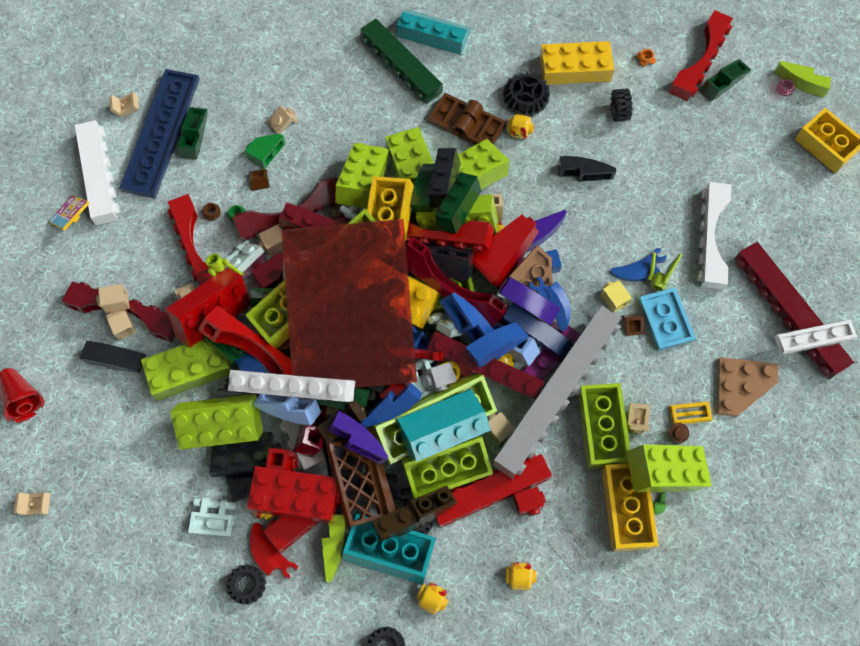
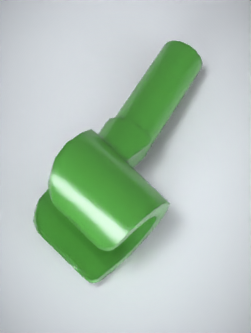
[653,492,666,514]

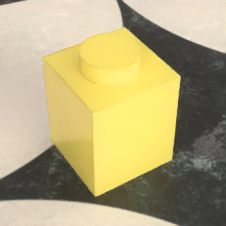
[600,280,632,313]

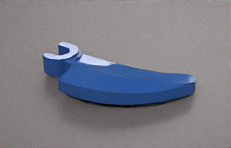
[610,248,667,282]
[528,276,571,331]

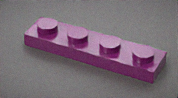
[524,325,581,380]

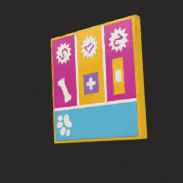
[48,195,89,231]

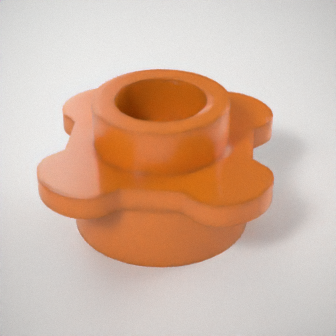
[636,49,656,66]

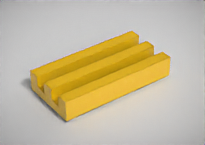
[669,401,713,425]

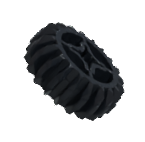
[503,71,550,116]

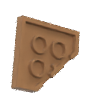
[498,245,553,293]
[717,357,778,417]

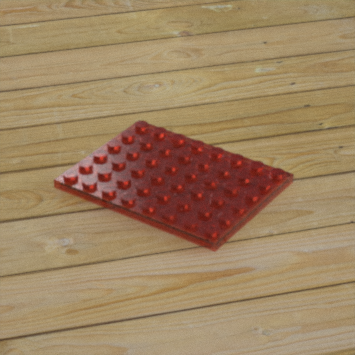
[282,219,417,388]

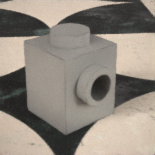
[421,362,457,392]

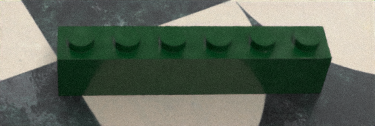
[360,18,443,104]

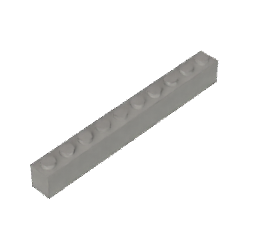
[492,305,621,479]

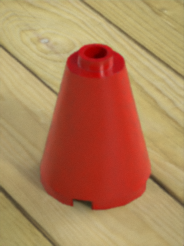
[0,368,45,423]

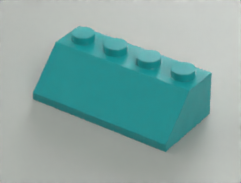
[397,10,472,55]
[397,389,491,462]
[343,514,436,585]

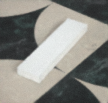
[775,320,857,355]

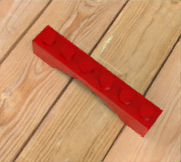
[669,10,733,102]
[167,194,218,287]
[406,220,494,252]
[198,305,300,398]

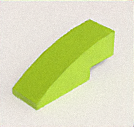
[774,61,831,98]
[322,514,347,583]

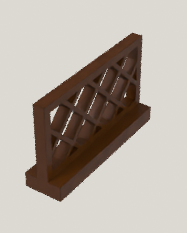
[326,433,395,528]

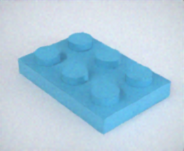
[638,288,696,351]

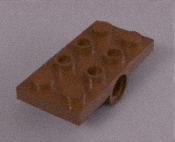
[428,93,507,145]

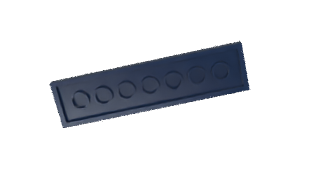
[119,69,200,199]

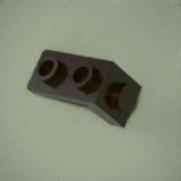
[317,400,367,444]

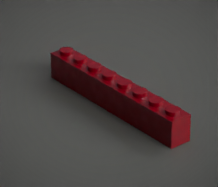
[735,241,855,380]

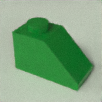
[245,133,286,169]

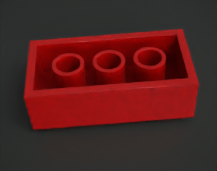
[165,267,250,348]
[247,466,339,524]

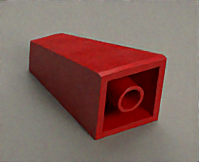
[473,214,539,289]

